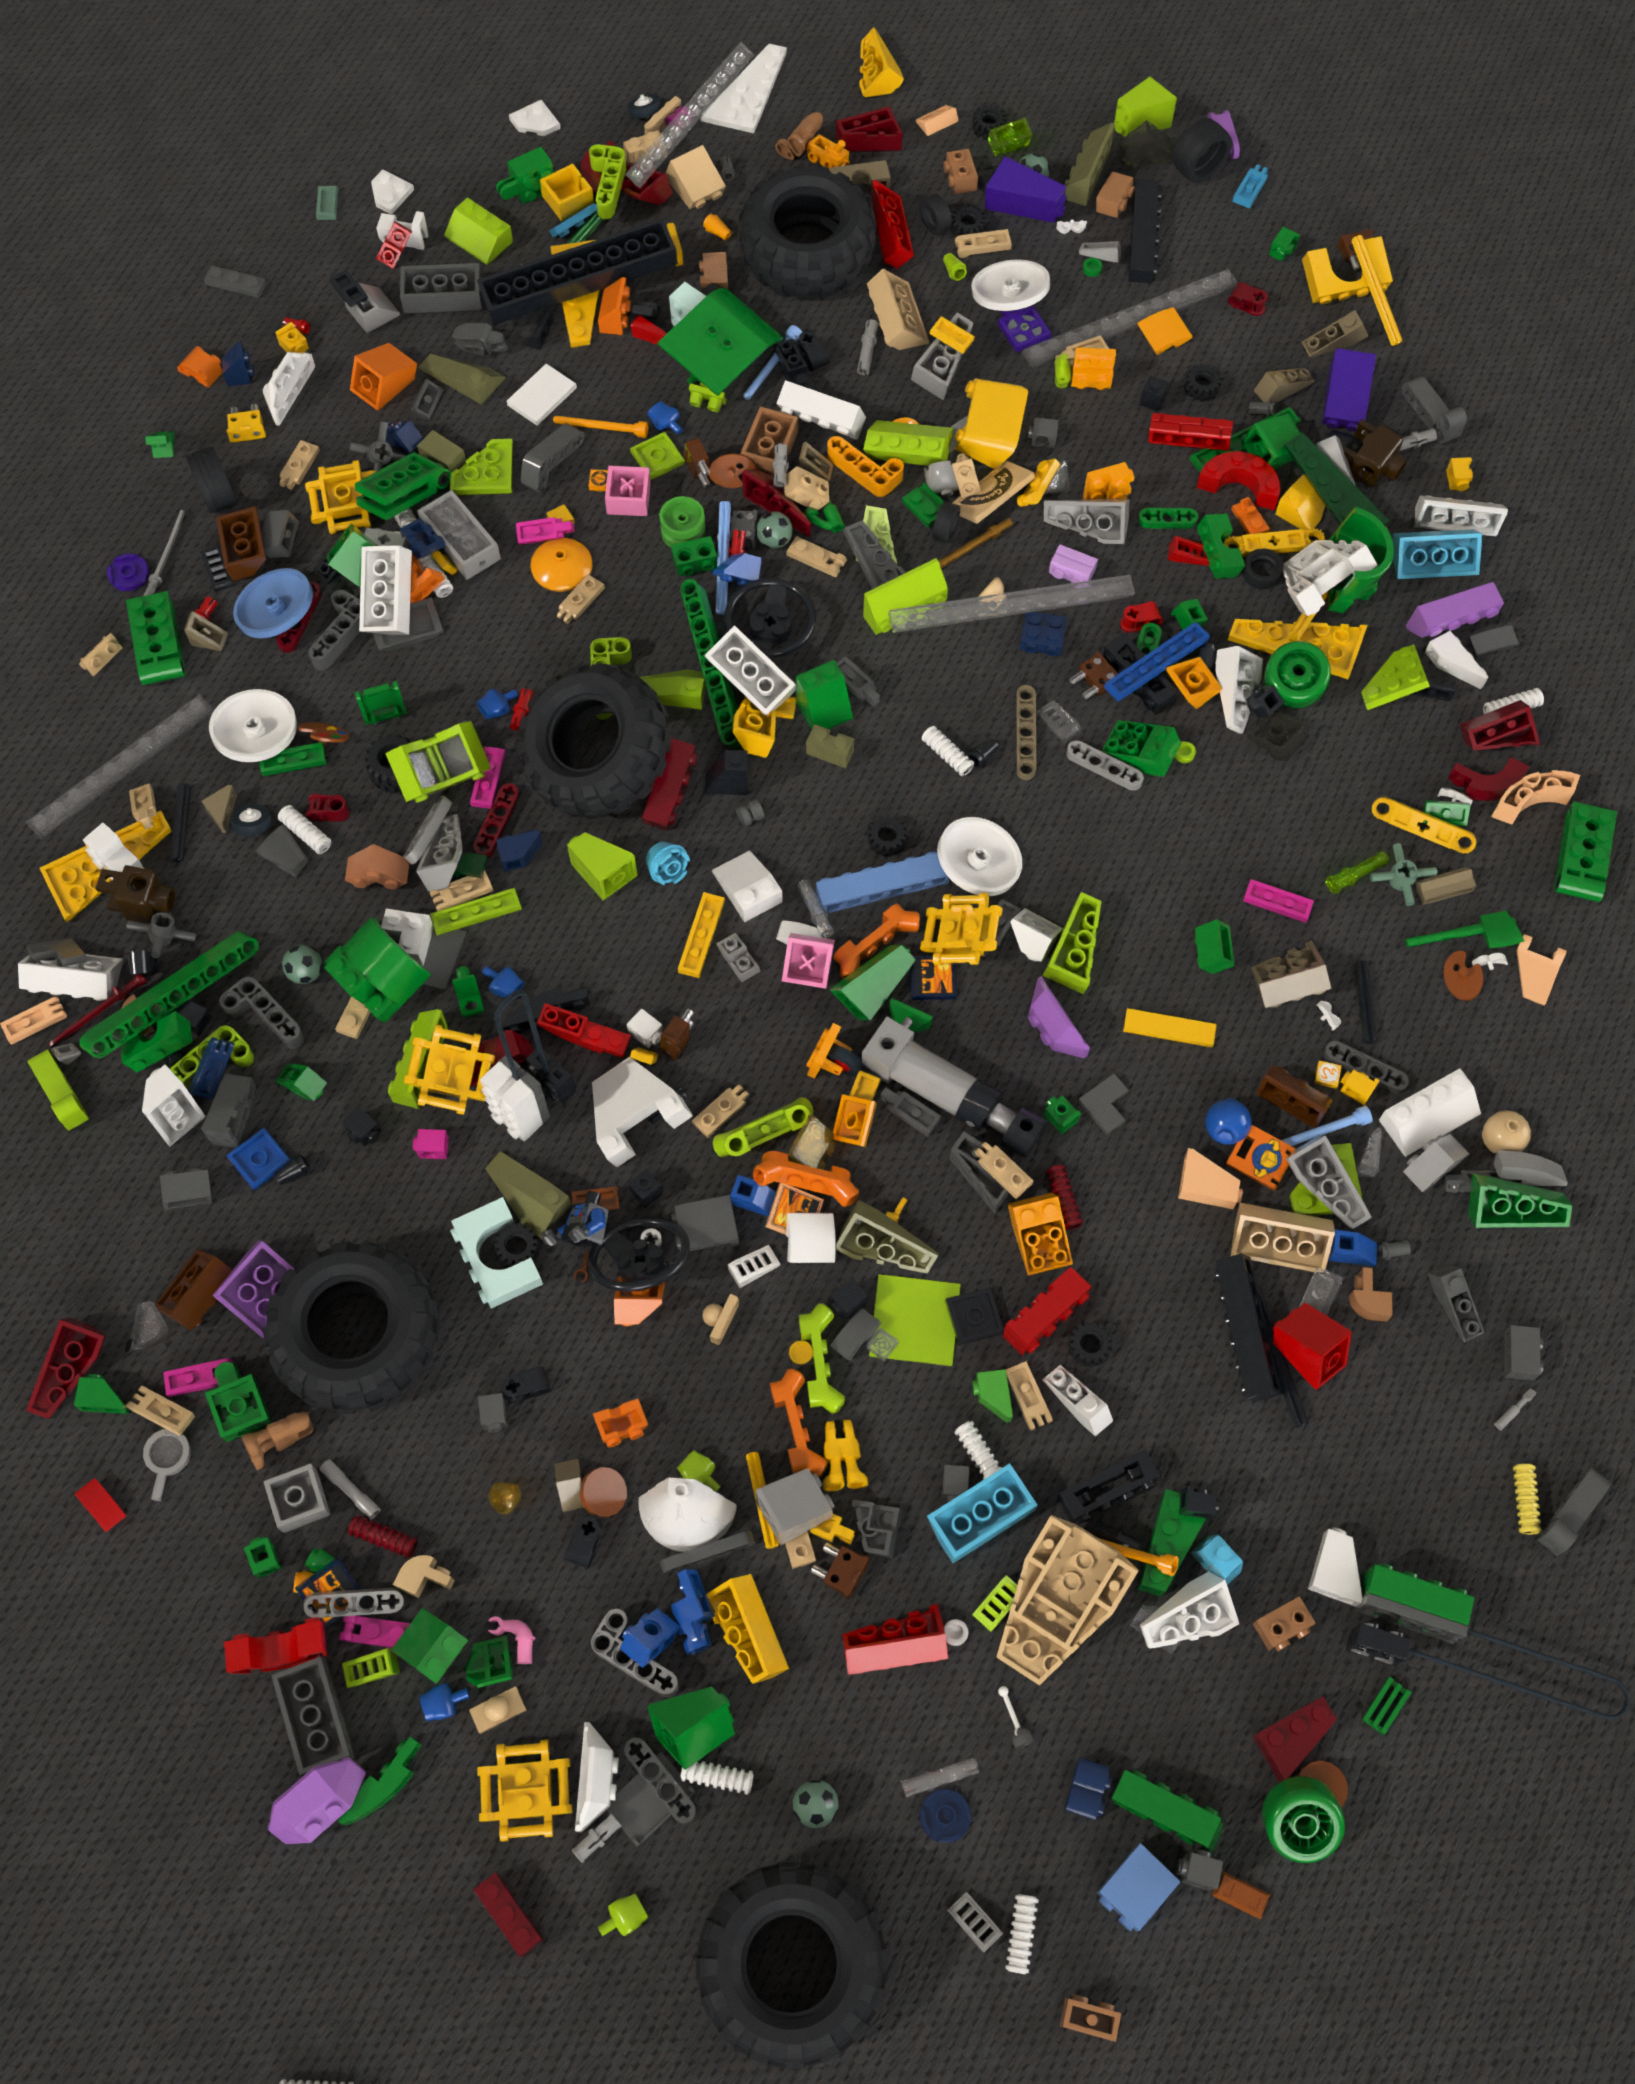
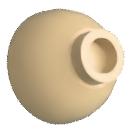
[979,577,1006,605]

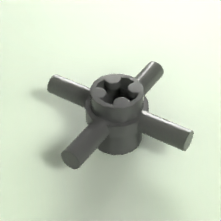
[349,422,407,471]
[127,912,196,958]

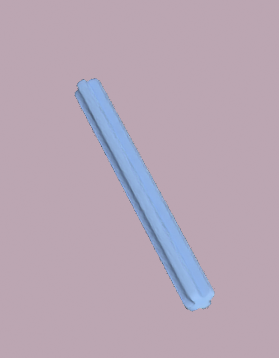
[716,501,731,616]

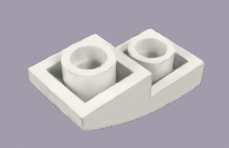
[776,921,827,944]

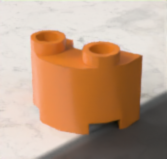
[177,346,223,388]
[593,1399,648,1448]

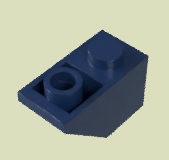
[222,342,254,386]
[386,420,424,454]
[496,830,542,872]

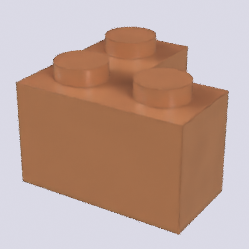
[345,844,409,889]

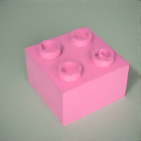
[605,466,651,516]
[782,933,835,988]

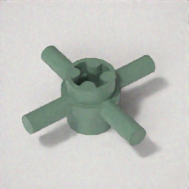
[1370,843,1437,906]

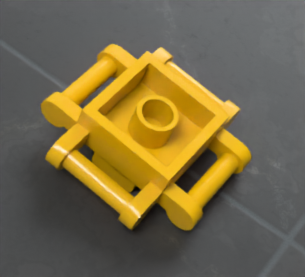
[305,460,377,535]
[920,892,1003,966]
[403,1024,495,1115]
[477,1739,573,1842]

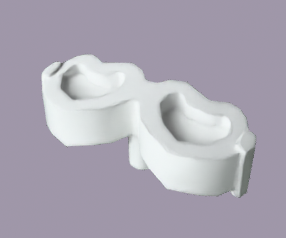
[1056,220,1087,234]
[1437,788,1473,806]
[1472,953,1508,970]

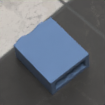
[1097,1843,1180,1931]

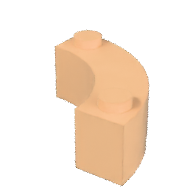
[1491,770,1580,825]

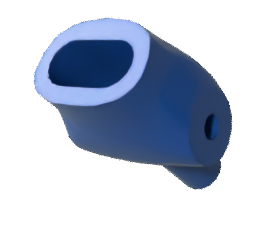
[647,401,683,435]
[477,689,518,719]
[482,966,524,998]
[420,1683,470,1721]

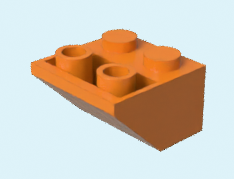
[598,277,631,335]

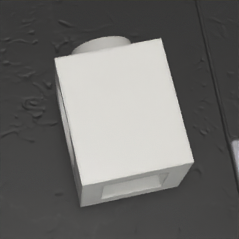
[627,1009,663,1049]

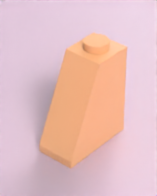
[1178,1148,1243,1209]

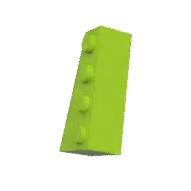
[1043,892,1101,994]

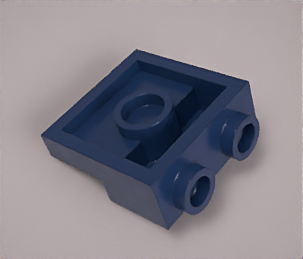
[1019,611,1067,656]

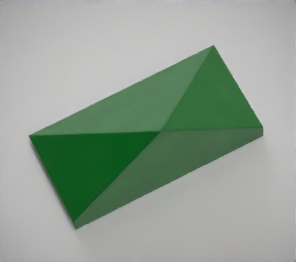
[889,998,933,1033]

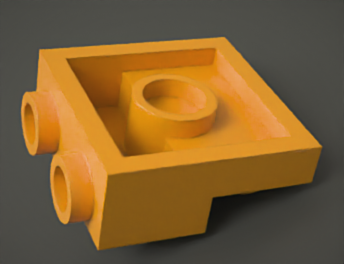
[1071,347,1116,390]
[1083,462,1134,499]

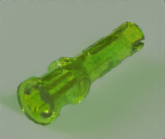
[1326,851,1389,894]

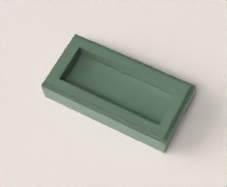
[316,186,338,220]

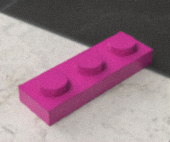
[470,746,506,809]
[1243,879,1314,923]

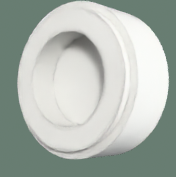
[944,1619,968,1646]

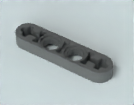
[1323,1041,1409,1094]
[660,1531,756,1575]
[624,1737,696,1824]

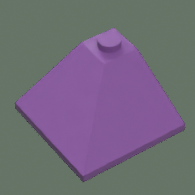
[212,1241,294,1339]

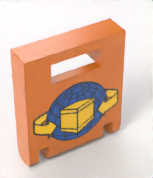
[1225,1125,1296,1191]

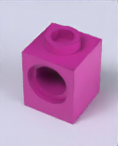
[413,1129,449,1159]

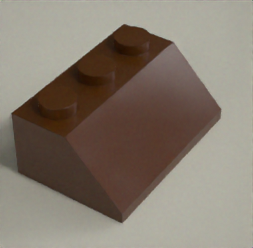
[216,506,266,581]
[1256,1065,1333,1128]
[153,1249,232,1331]

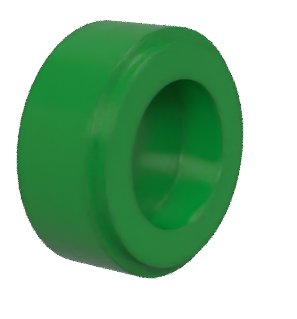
[1083,258,1103,277]

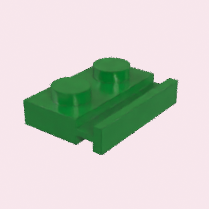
[902,483,944,528]

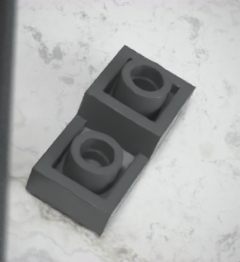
[1470,625,1519,658]
[830,1308,882,1361]

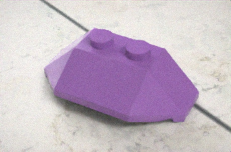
[1028,976,1090,1058]
[268,1757,366,1844]

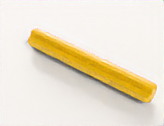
[1289,591,1328,641]
[746,1452,779,1549]

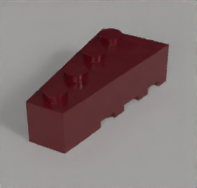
[642,738,698,831]

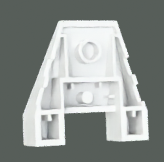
[1283,540,1377,616]
[592,1057,693,1167]

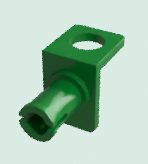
[452,966,484,1018]

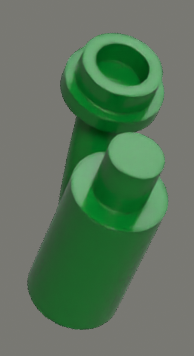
[804,500,845,533]

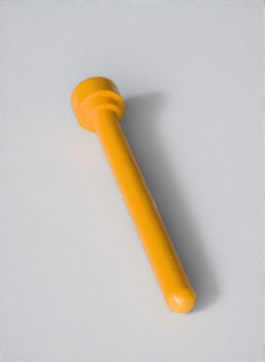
[553,416,648,438]
[1099,1538,1178,1576]

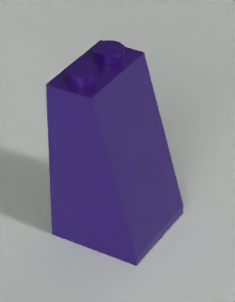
[985,156,1067,223]
[1322,348,1376,431]

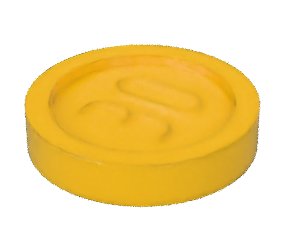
[789,1341,813,1365]

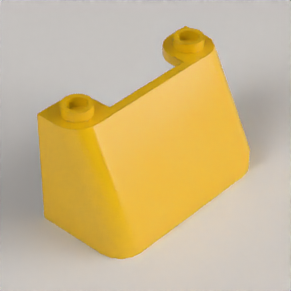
[954,378,1028,469]

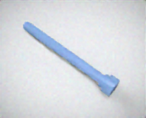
[743,325,802,400]
[1281,1106,1372,1146]

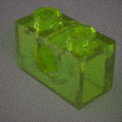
[988,117,1032,157]

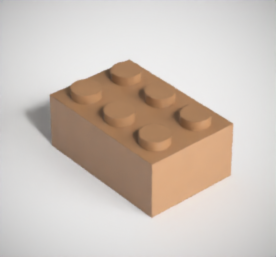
[740,407,798,478]

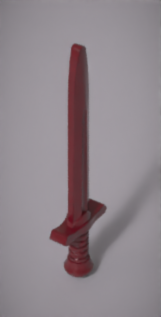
[48,973,147,1048]

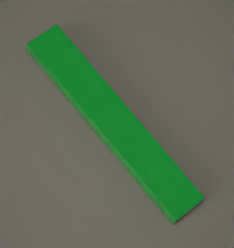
[1190,407,1301,472]

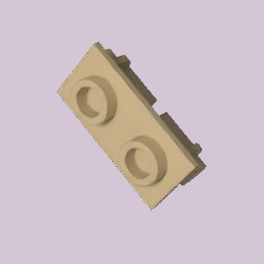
[952,454,981,498]
[79,633,123,677]

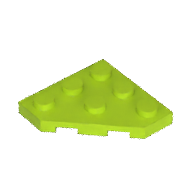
[450,439,513,495]
[1361,644,1430,710]
[1290,1143,1363,1216]

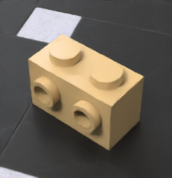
[784,466,829,511]

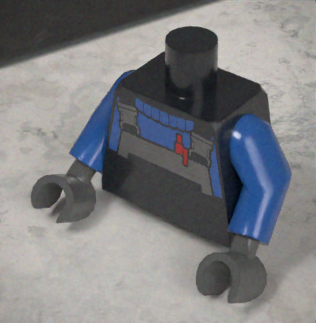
[540,1191,609,1247]

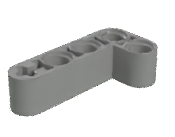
[591,1609,679,1697]

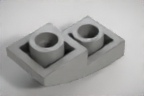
[716,933,761,982]

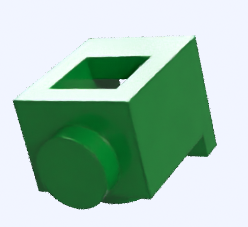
[1269,227,1300,261]
[1171,599,1208,630]
[1044,1095,1081,1135]
[244,1537,282,1579]

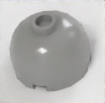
[924,461,959,497]

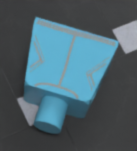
[1190,1534,1243,1585]

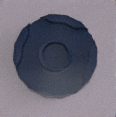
[920,1789,971,1843]

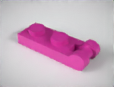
[163,1358,233,1397]
[339,1615,410,1648]

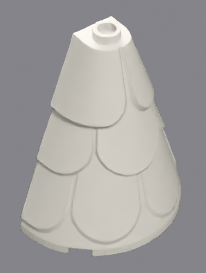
[638,1477,737,1552]

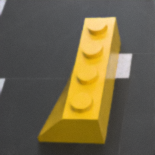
[707,1574,789,1684]

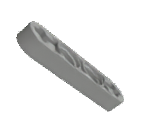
[1066,741,1144,790]
[403,795,452,865]
[303,1588,404,1618]

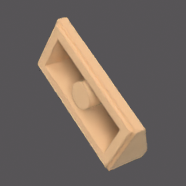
[915,105,959,136]

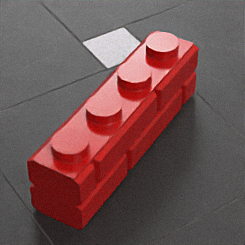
[1148,413,1233,451]

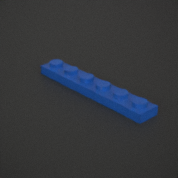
[1104,622,1210,702]

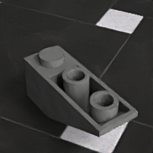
[1428,1264,1485,1343]

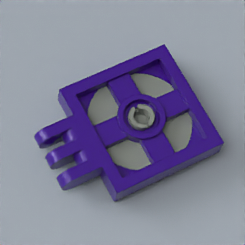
[998,305,1052,353]

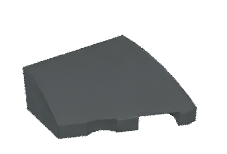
[256,824,308,877]
[852,1499,902,1559]

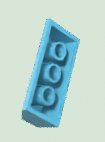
[1393,529,1482,579]
[927,1463,1037,1563]

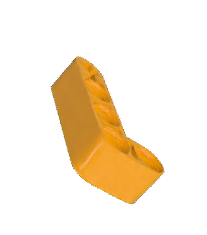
[827,436,904,497]

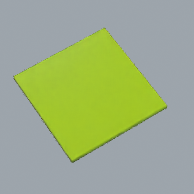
[869,1274,961,1366]

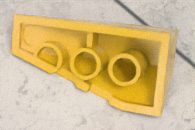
[859,27,904,97]
[1275,474,1325,530]
[733,697,776,758]

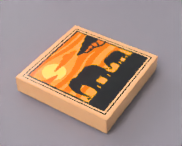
[765,1183,824,1235]

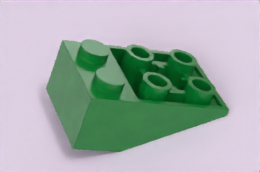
[1101,720,1181,777]

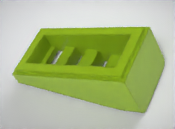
[972,1575,1017,1632]
[342,1648,400,1688]

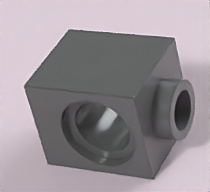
[1028,418,1059,448]
[478,1393,508,1433]
[942,1465,969,1502]

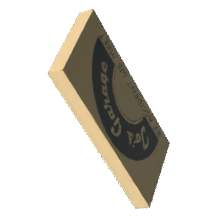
[953,461,1035,524]

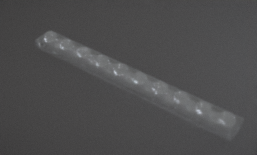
[26,694,214,840]

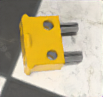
[226,404,266,443]

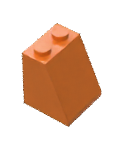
[350,343,417,411]

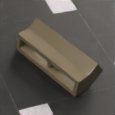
[1415,867,1476,905]

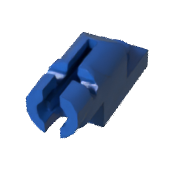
[671,1569,715,1655]

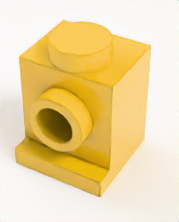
[275,322,309,353]
[1446,457,1473,491]
[1340,1069,1380,1106]

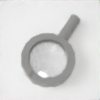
[143,1429,191,1501]

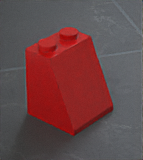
[1273,1302,1352,1390]

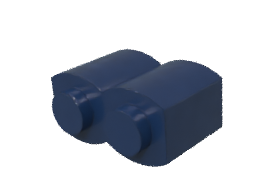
[1064,1758,1113,1820]

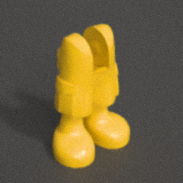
[822,1420,868,1491]

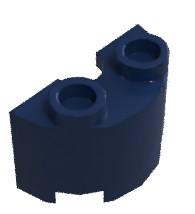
[400,518,446,559]

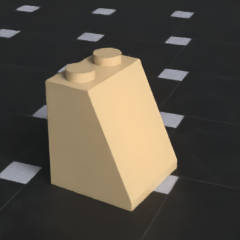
[665,145,726,209]

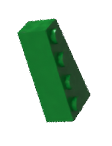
[1468,1173,1572,1228]
[1112,1770,1224,1856]

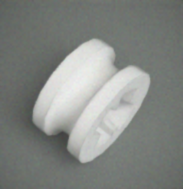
[640,1228,662,1247]

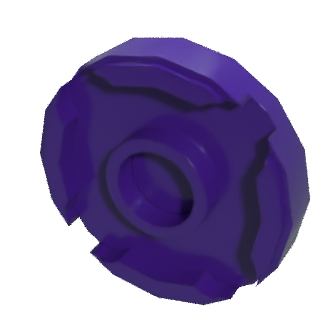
[107,554,150,591]

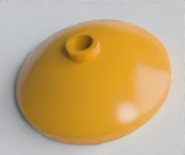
[531,538,593,592]

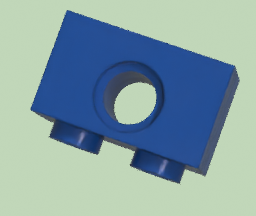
[620,1608,680,1668]

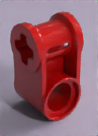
[1120,601,1163,633]

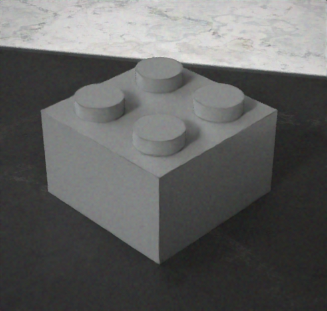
[263,1464,331,1533]

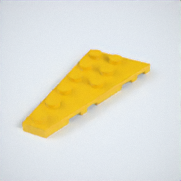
[550,240,600,348]
[1228,619,1368,679]
[40,811,172,923]

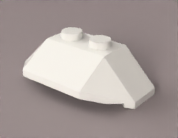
[263,352,315,426]
[575,1722,619,1832]

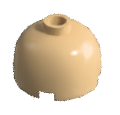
[1482,1110,1531,1154]

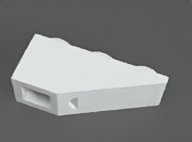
[1425,631,1488,689]
[1043,1365,1113,1436]

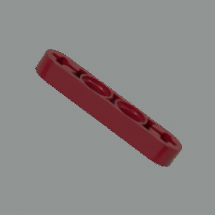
[277,582,322,653]
[474,783,520,858]

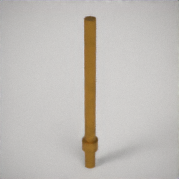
[938,518,1013,568]

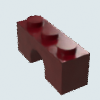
[473,1872,544,1957]

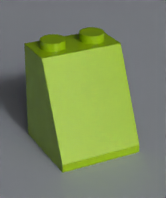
[1114,77,1177,138]
[567,832,638,900]

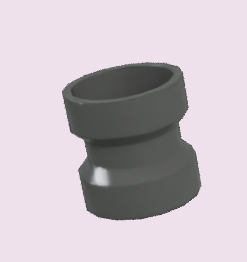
[736,799,765,827]

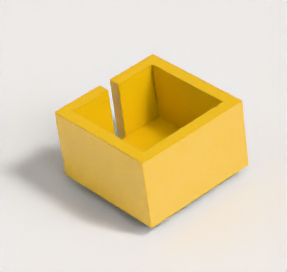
[540,164,594,221]

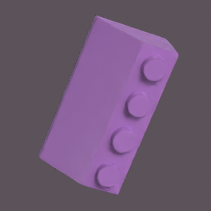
[1406,582,1504,638]

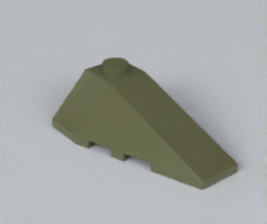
[419,354,505,405]

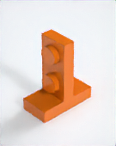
[410,554,445,603]

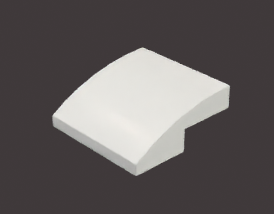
[786,1213,835,1263]

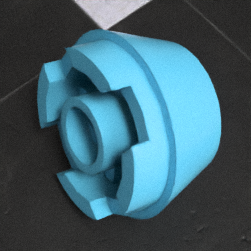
[646,842,690,885]

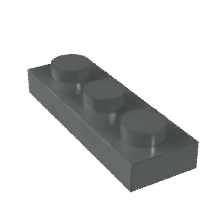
[204,265,267,298]

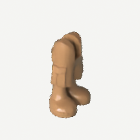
[775,112,823,160]
[241,1412,314,1471]

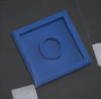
[226,1128,290,1191]

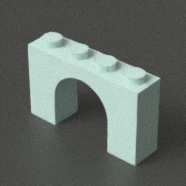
[450,1197,543,1308]

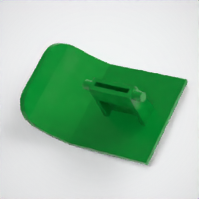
[657,288,785,396]

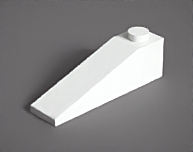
[1215,646,1263,734]
[1140,1572,1239,1649]

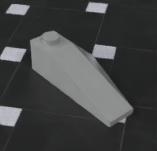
[416,814,463,892]
[1286,1136,1372,1229]

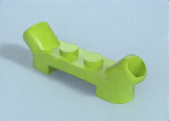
[713,1097,814,1157]
[799,1303,845,1414]

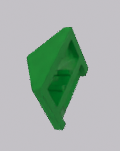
[466,1635,514,1688]

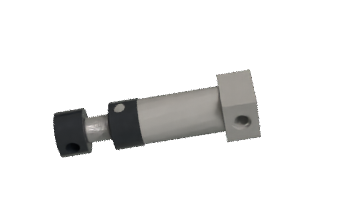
[861,1017,1048,1158]

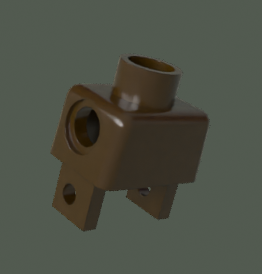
[1341,419,1407,487]
[95,865,176,924]

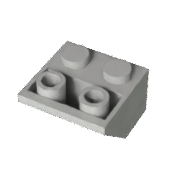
[345,283,400,333]

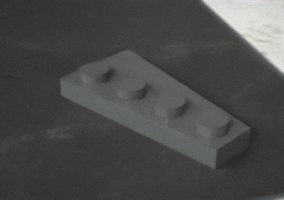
[843,520,906,589]

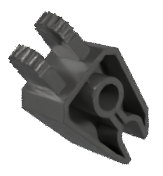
[451,323,508,357]

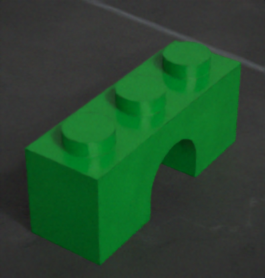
[1197,514,1245,579]
[120,1011,193,1073]

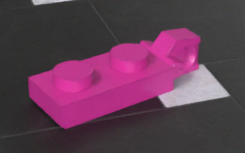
[516,517,575,545]

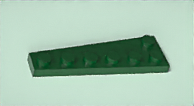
[1284,432,1389,525]

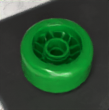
[1264,641,1331,709]
[1262,1776,1345,1863]

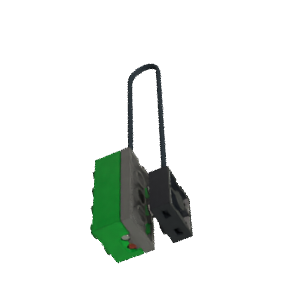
[1346,1563,1630,1720]

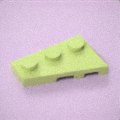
[856,505,897,564]

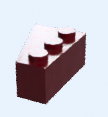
[836,106,903,151]
[1460,700,1540,750]
[466,1030,534,1087]
[1253,1696,1337,1782]

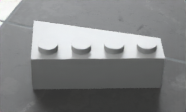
[911,312,973,400]

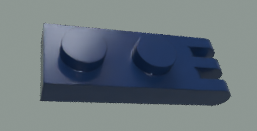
[188,1037,234,1099]

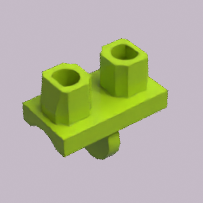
[689,382,727,413]

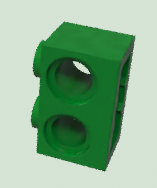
[671,536,717,577]

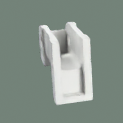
[377,211,429,250]

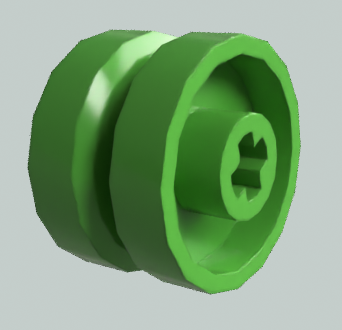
[659,496,706,547]

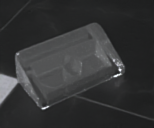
[1299,1268,1343,1316]

